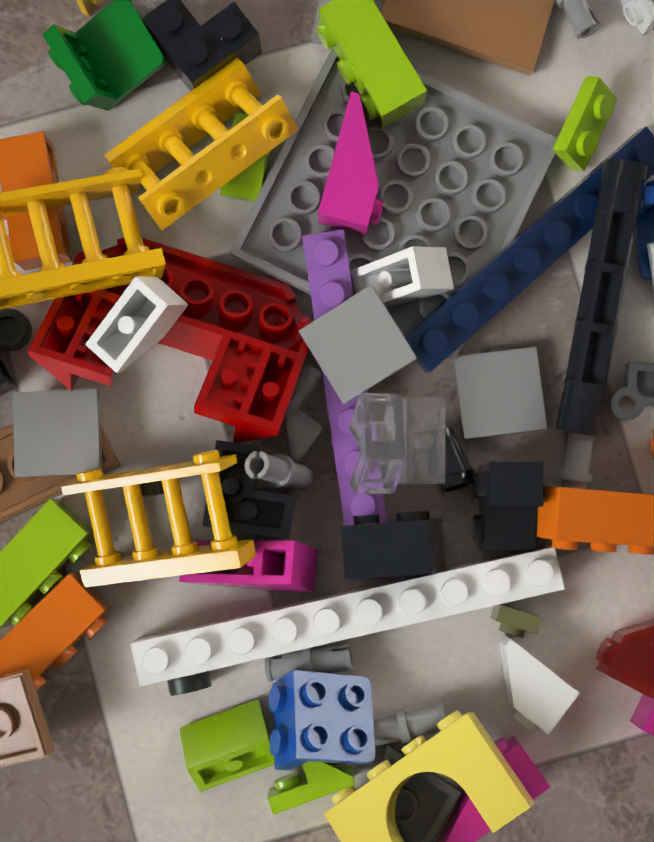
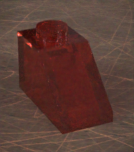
[596,619,654,698]

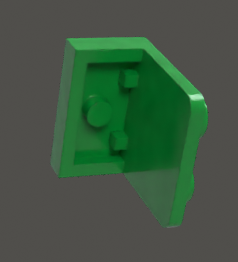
[42,0,167,111]

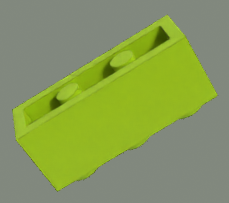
[316,0,427,129]
[0,499,94,629]

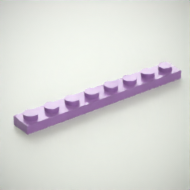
[302,229,387,525]

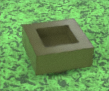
[490,604,542,638]

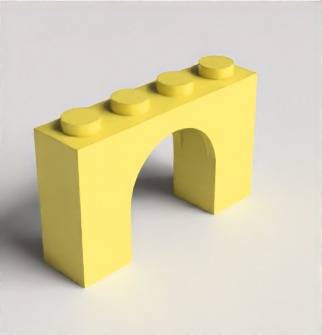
[324,710,535,842]

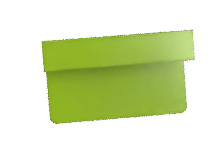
[180,700,275,792]

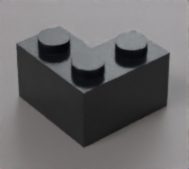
[142,0,262,91]
[202,440,296,539]
[472,461,543,550]
[341,511,445,579]

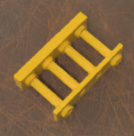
[104,58,299,231]
[0,167,166,310]
[61,450,256,587]

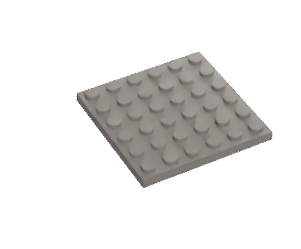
[229,48,557,363]

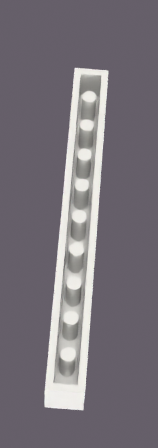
[130,546,565,687]

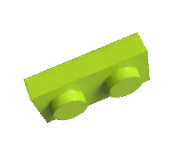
[552,76,617,172]

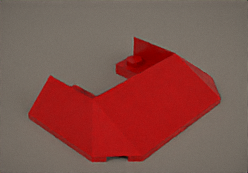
[28,237,312,443]

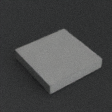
[299,285,418,404]
[453,347,547,440]
[12,389,102,478]

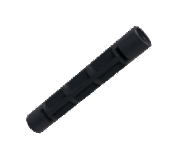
[555,159,648,436]

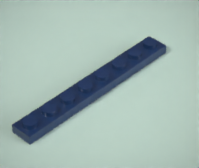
[404,126,654,373]

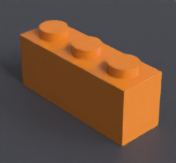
[0,131,73,271]
[536,486,654,555]
[0,572,112,692]

